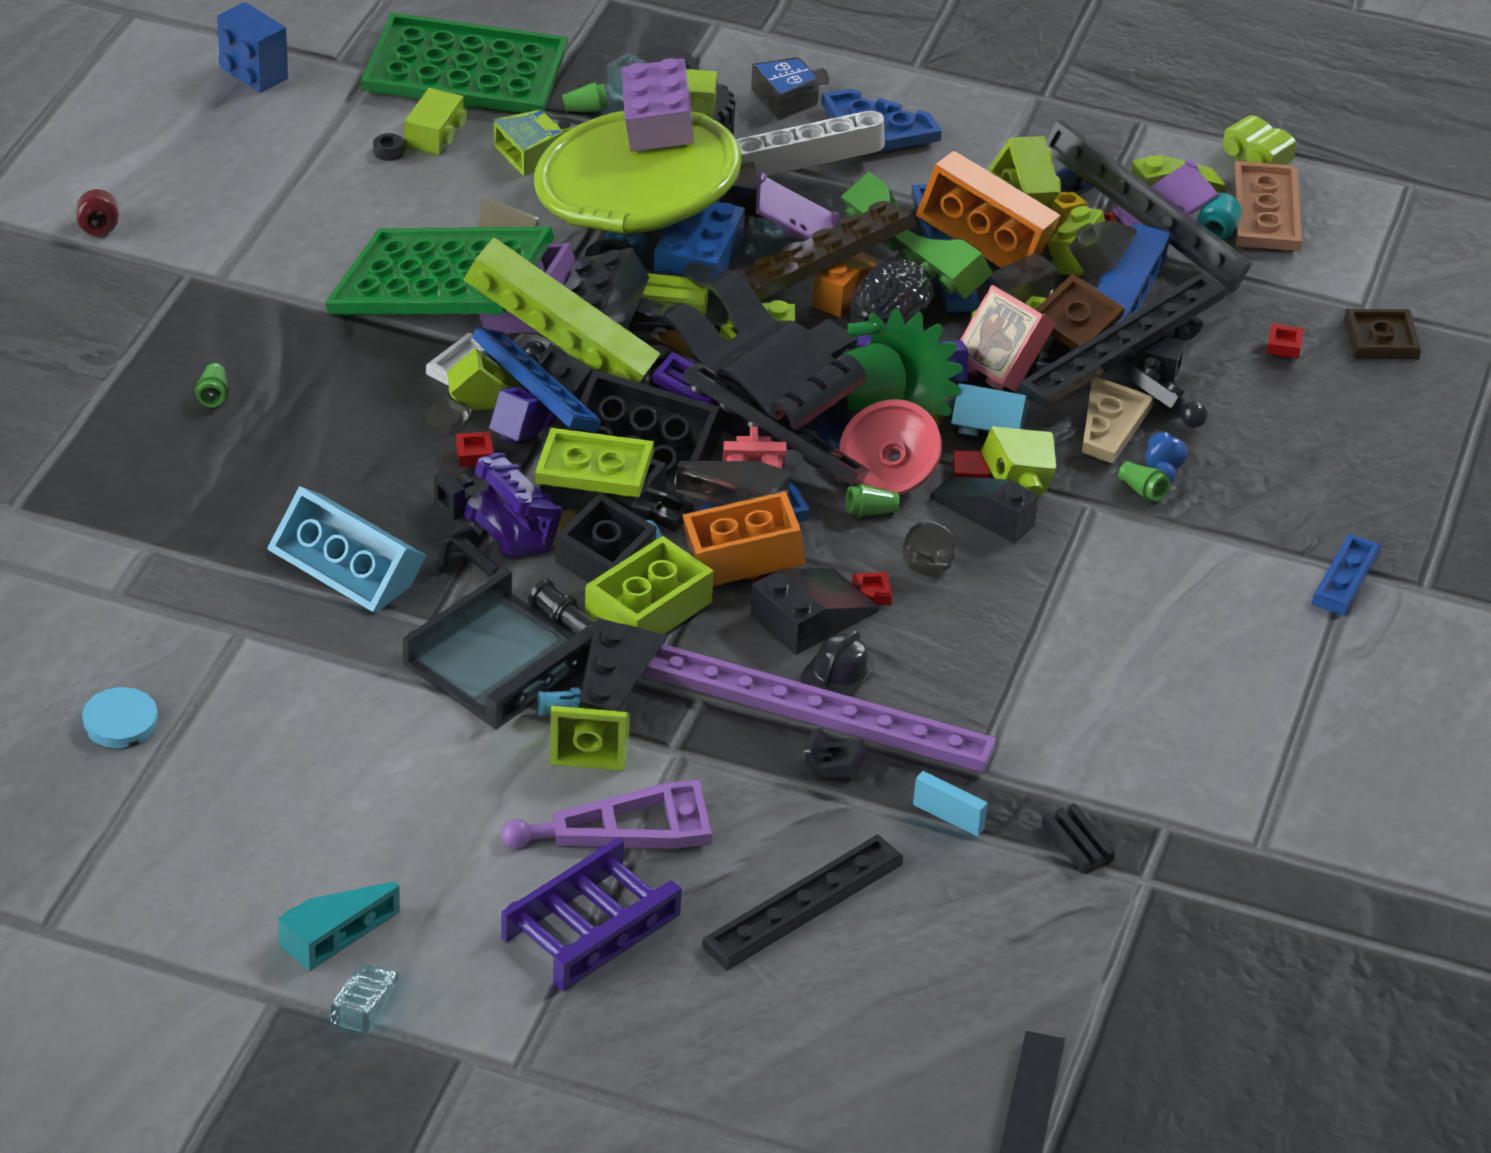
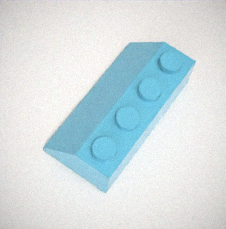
[267,486,427,613]

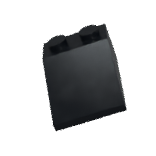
[750,568,879,655]

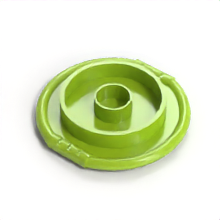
[534,110,742,234]

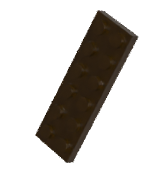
[735,201,916,301]

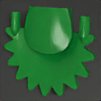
[842,308,963,418]

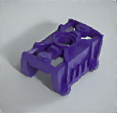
[463,452,562,557]

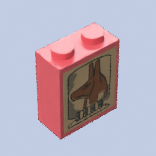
[960,285,1057,392]

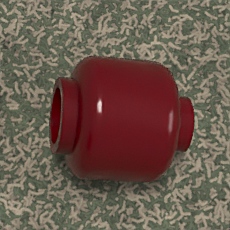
[76,189,119,236]

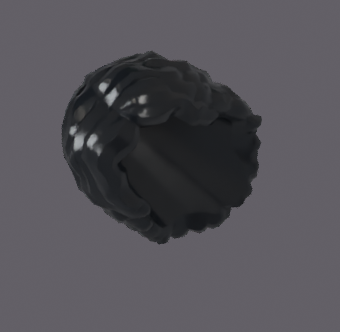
[849,257,935,324]

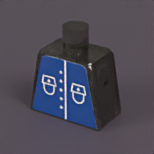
[751,57,829,121]

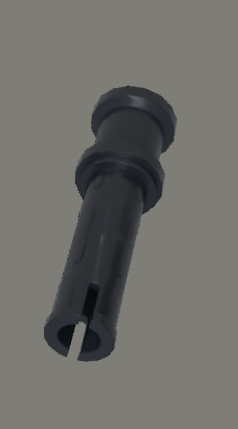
[528,578,596,633]

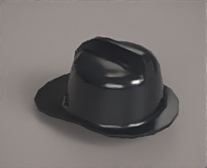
[801,630,874,696]

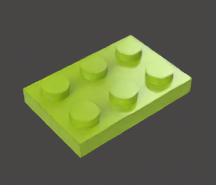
[535,428,654,497]

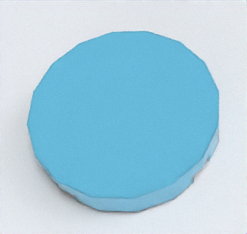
[82,687,158,748]

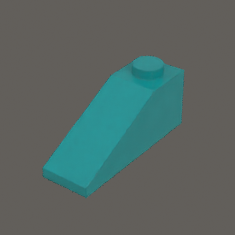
[278,881,400,971]

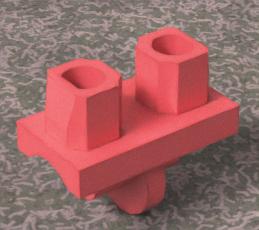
[722,426,787,481]

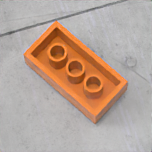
[916,150,1061,280]

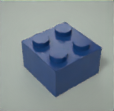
[217,2,288,93]

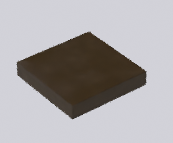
[1344,309,1421,359]

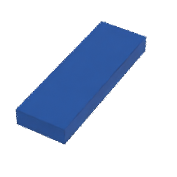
[1311,534,1381,616]

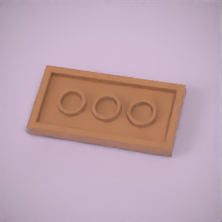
[1233,161,1302,251]

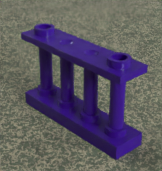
[501,837,682,992]

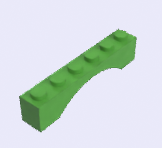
[841,172,993,300]

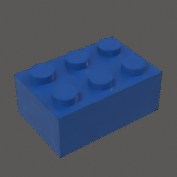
[654,202,745,295]

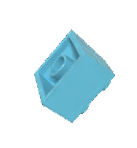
[951,383,1029,437]

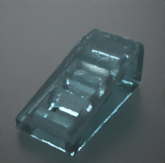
[331,962,399,1034]

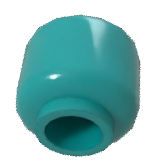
[1197,193,1243,240]

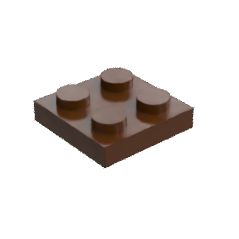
[1035,274,1125,350]

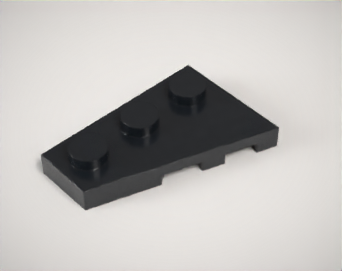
[578,618,667,711]

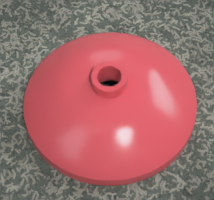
[839,400,942,495]

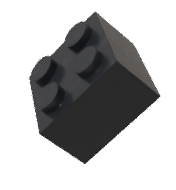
[555,493,657,583]

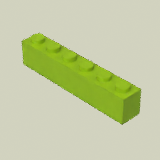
[464,237,661,383]

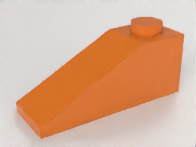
[812,252,884,318]

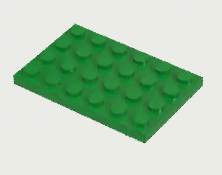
[361,12,568,113]
[325,226,555,315]

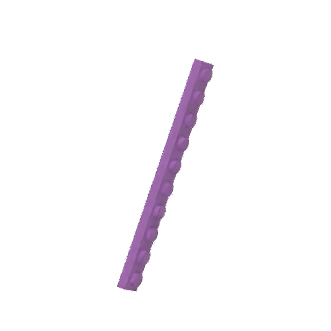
[642,644,996,773]

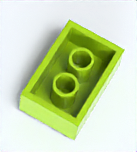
[585,536,714,634]

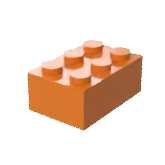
[683,491,806,587]

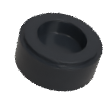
[373,133,405,161]

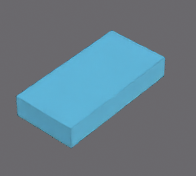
[913,771,988,837]

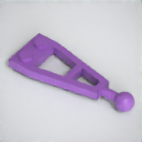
[501,780,712,849]

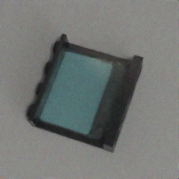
[403,569,593,730]

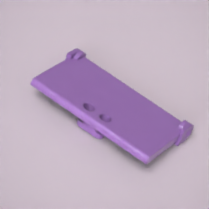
[1111,158,1219,231]
[754,171,840,240]

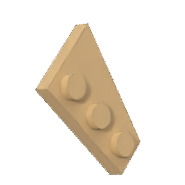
[1082,377,1154,463]

